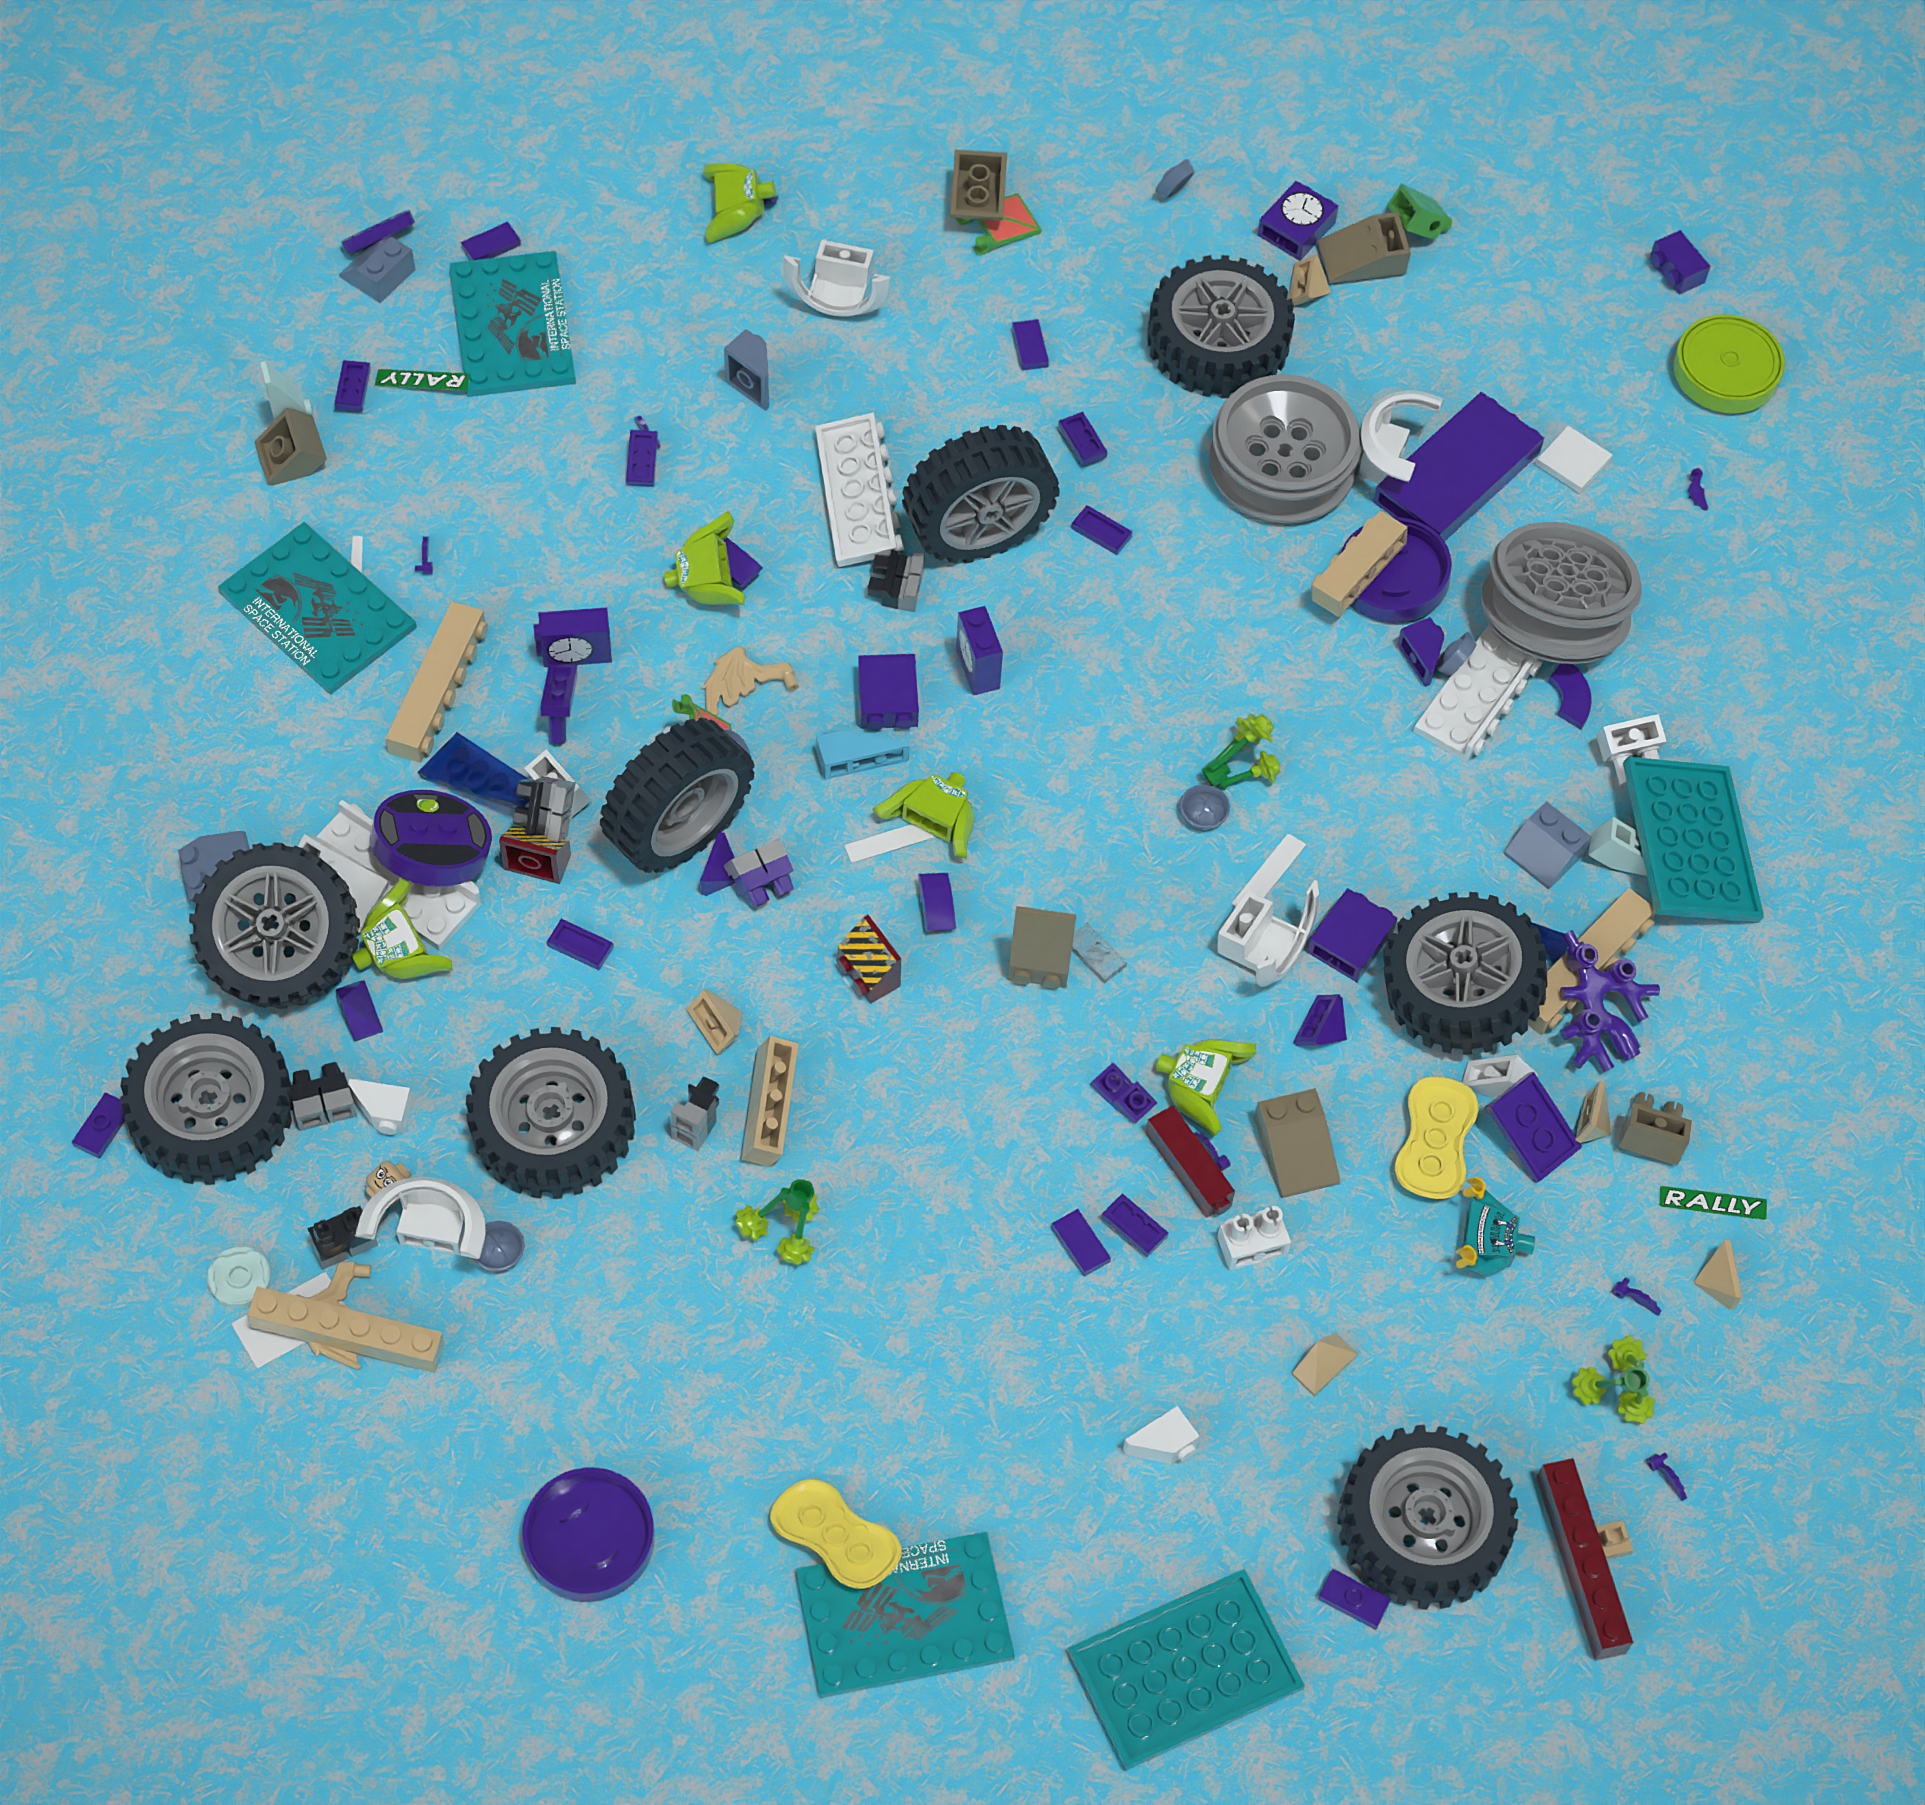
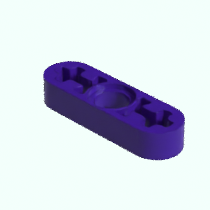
[341,210,415,254]

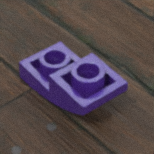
[724,537,763,588]
[918,873,956,932]
[1090,1062,1157,1124]

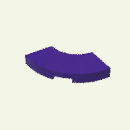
[1548,663,1592,730]

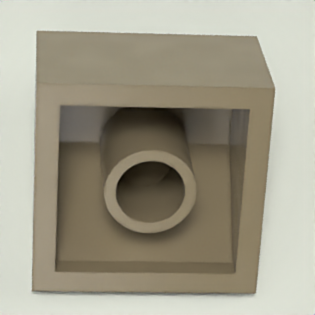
[254,408,327,486]

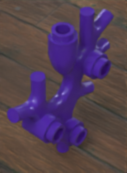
[1560,929,1660,1072]

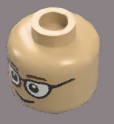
[365,1160,412,1206]

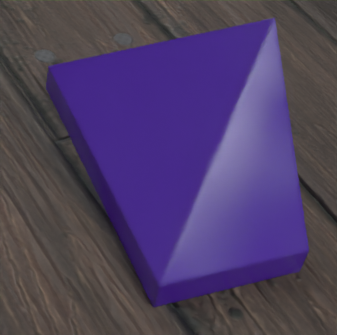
[700,831,735,896]
[336,980,383,1042]
[1293,994,1347,1046]

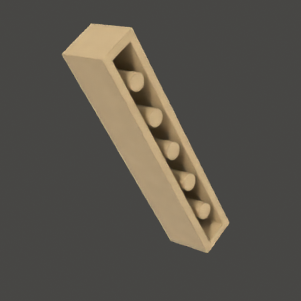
[385,601,488,763]
[1528,888,1655,1036]
[247,1286,444,1373]

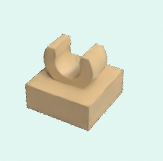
[1596,1520,1634,1560]

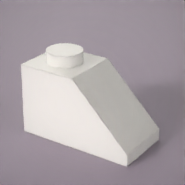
[1462,1055,1537,1099]
[348,1079,413,1135]
[1123,1406,1200,1464]

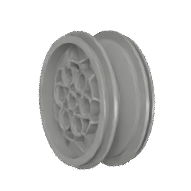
[1209,374,1362,525]
[1481,522,1642,664]

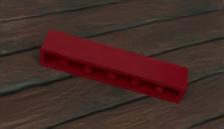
[1536,1458,1634,1661]

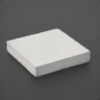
[1536,426,1613,493]

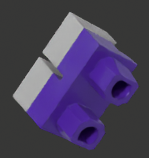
[724,838,794,908]

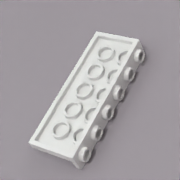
[815,412,905,567]
[1413,625,1542,762]
[317,800,481,951]

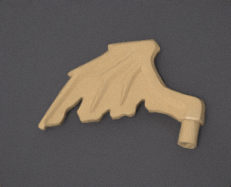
[702,646,799,716]
[295,1261,372,1370]

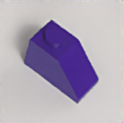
[1397,617,1445,687]

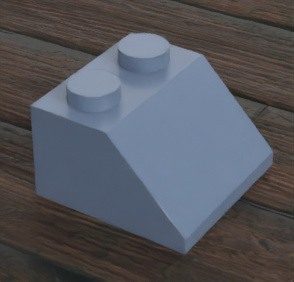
[339,236,415,303]
[724,329,769,411]
[1504,801,1592,890]
[178,831,250,901]

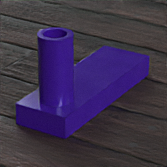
[541,664,578,744]

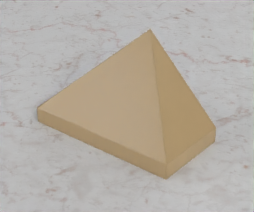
[1288,255,1331,306]
[686,989,742,1055]
[1575,1081,1611,1143]
[1693,1240,1742,1310]
[1292,1332,1358,1397]

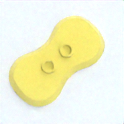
[1395,1076,1479,1199]
[770,1479,902,1589]

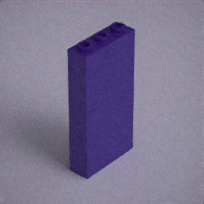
[1373,391,1544,541]

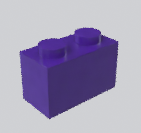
[1649,230,1711,295]

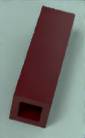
[1145,1105,1235,1218]

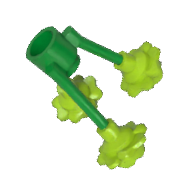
[1201,713,1281,789]
[735,1179,819,1265]
[1571,1335,1655,1424]

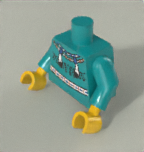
[1455,1177,1535,1276]

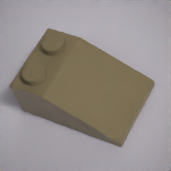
[950,150,1007,221]
[1007,906,1076,989]
[1254,1088,1341,1198]

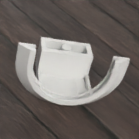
[783,240,890,316]
[1357,390,1444,484]
[1218,880,1319,987]
[355,1177,486,1259]

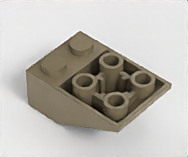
[1317,212,1411,283]

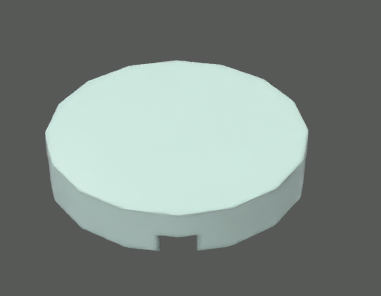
[207,1247,272,1308]

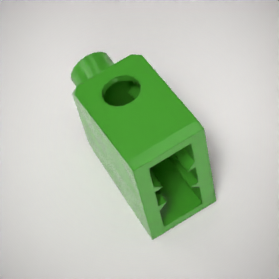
[1387,183,1452,239]

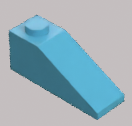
[816,730,909,780]

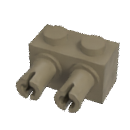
[1619,1092,1692,1165]

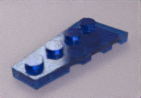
[418,732,530,809]

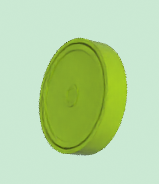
[1673,314,1785,413]

